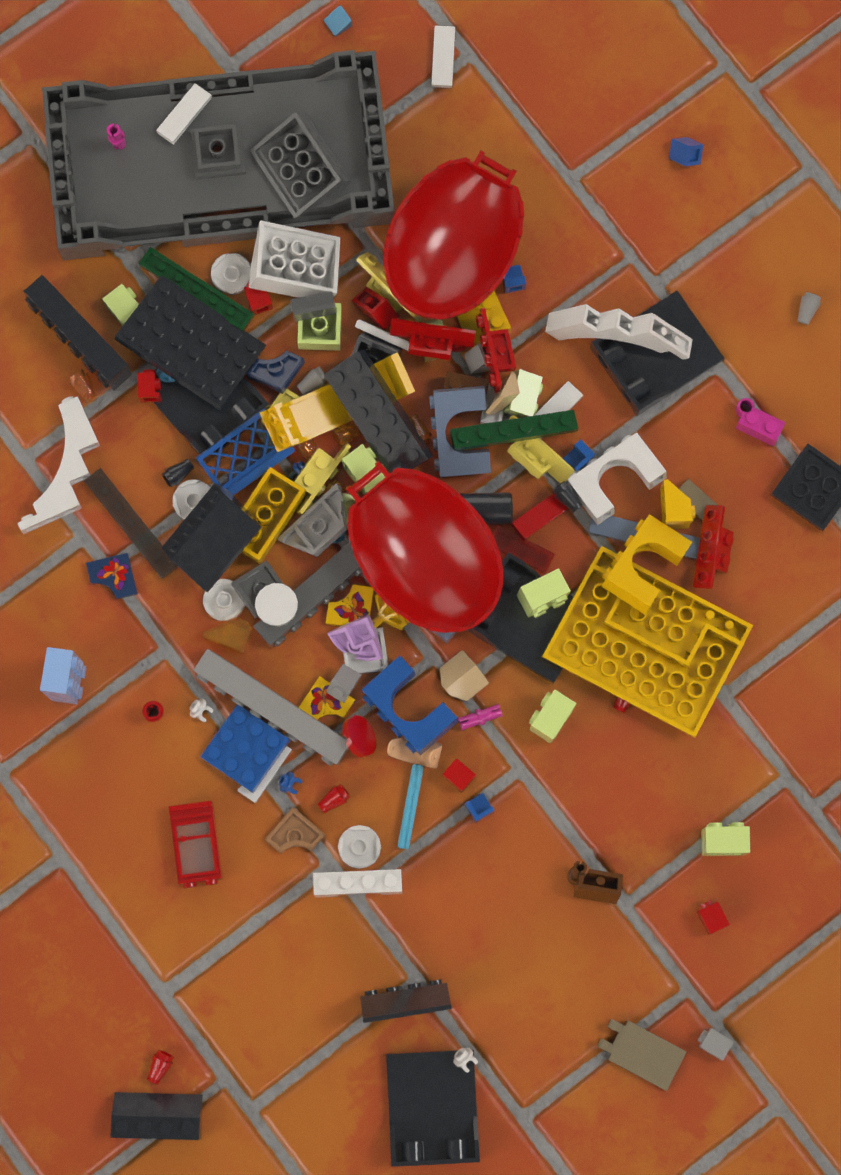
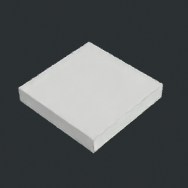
[343,627,388,674]

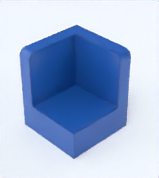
[669,137,704,166]
[502,265,527,294]
[563,439,595,472]
[465,793,495,823]

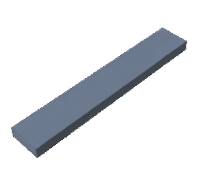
[589,516,700,560]

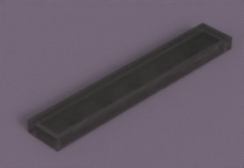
[84,468,178,580]

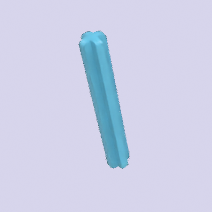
[398,764,424,849]

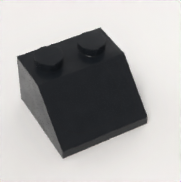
[351,332,403,364]

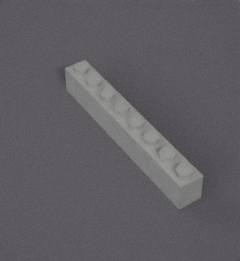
[193,649,348,766]

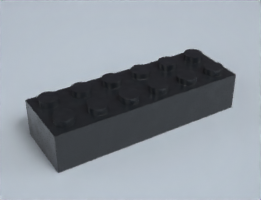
[24,275,132,391]
[324,349,433,473]

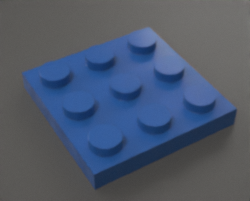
[200,704,290,793]

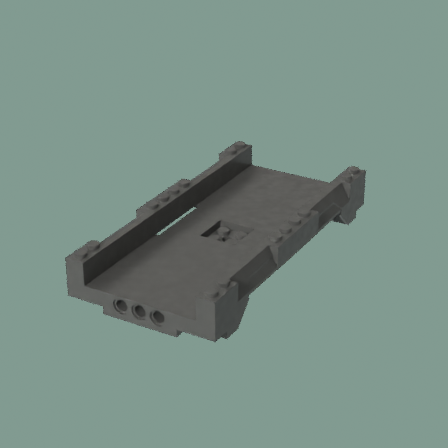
[42,50,395,261]

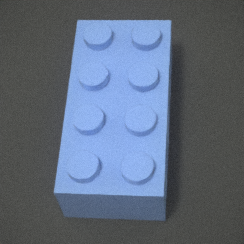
[40,647,86,704]

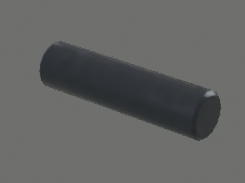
[459,493,513,525]

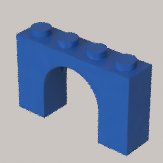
[362,656,459,756]

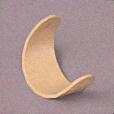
[387,737,442,768]

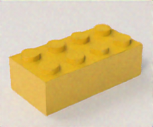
[241,467,306,564]

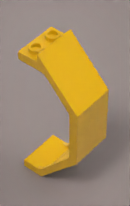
[260,352,415,452]

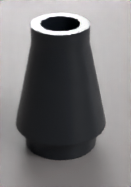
[162,459,194,487]
[552,481,583,513]

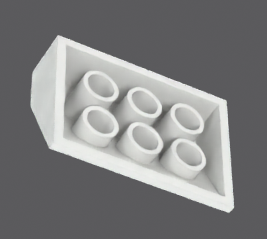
[249,220,340,298]

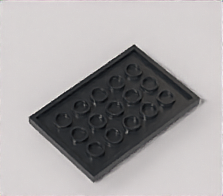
[114,275,266,410]

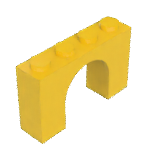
[602,514,692,614]

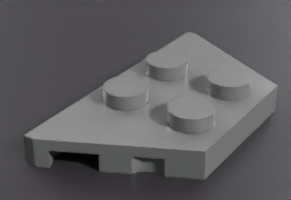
[277,484,348,557]

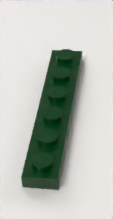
[139,247,255,331]
[450,409,579,451]

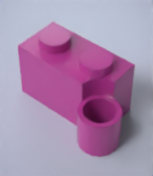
[736,398,786,446]

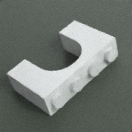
[567,433,667,525]
[313,869,402,898]

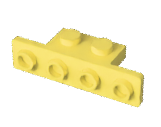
[356,252,418,318]
[507,415,575,483]
[293,444,351,515]

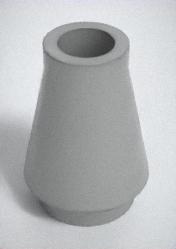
[797,292,821,325]
[297,366,328,395]

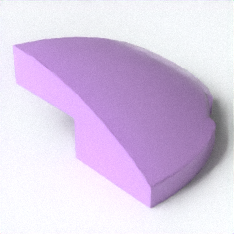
[327,615,383,661]

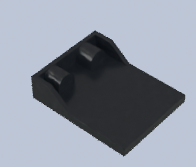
[590,290,725,416]
[153,369,270,464]
[466,552,574,684]
[386,1050,480,1167]

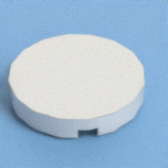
[211,253,251,295]
[173,479,210,520]
[203,579,245,621]
[255,583,298,626]
[338,825,381,869]

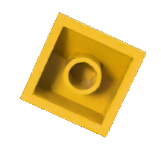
[457,291,511,349]
[660,480,696,529]

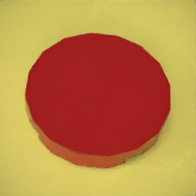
[342,715,377,758]

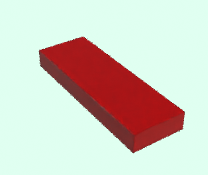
[511,494,569,541]

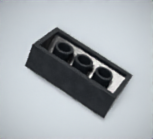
[110,1092,203,1140]

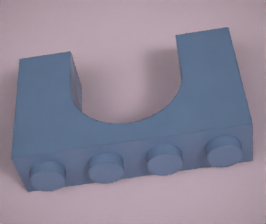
[429,386,491,477]

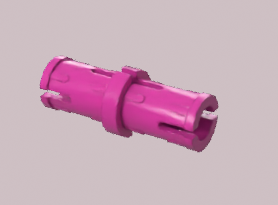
[107,123,126,150]
[458,704,503,731]

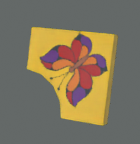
[326,585,374,626]
[299,676,355,720]

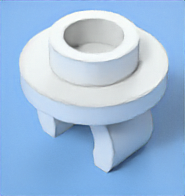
[189,698,213,722]
[453,1048,478,1072]

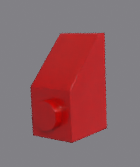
[351,287,399,330]

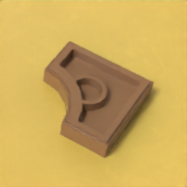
[265,807,326,854]

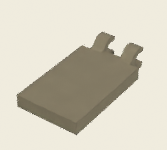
[597,1019,686,1091]

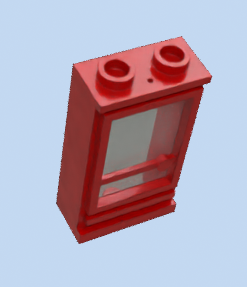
[168,801,223,889]

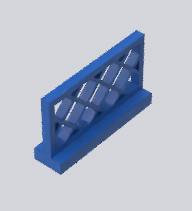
[195,408,295,495]

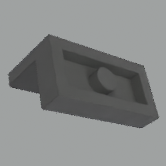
[290,291,336,322]

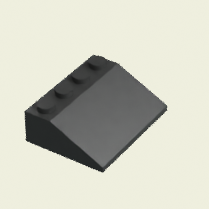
[250,112,351,219]

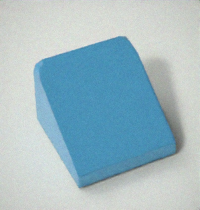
[324,5,352,37]

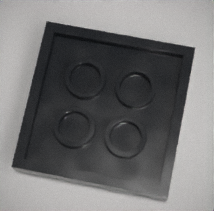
[771,444,841,532]

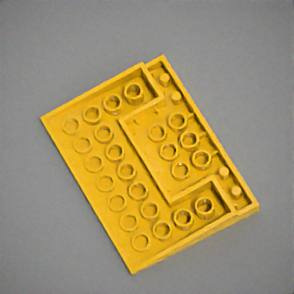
[542,546,753,738]

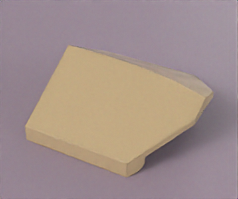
[485,371,520,415]
[440,650,489,702]

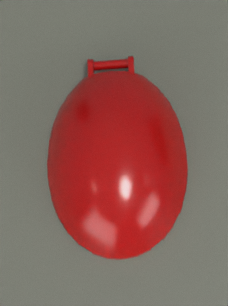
[383,150,524,320]
[346,460,503,633]

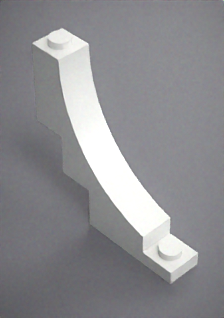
[545,304,692,359]
[18,396,100,534]

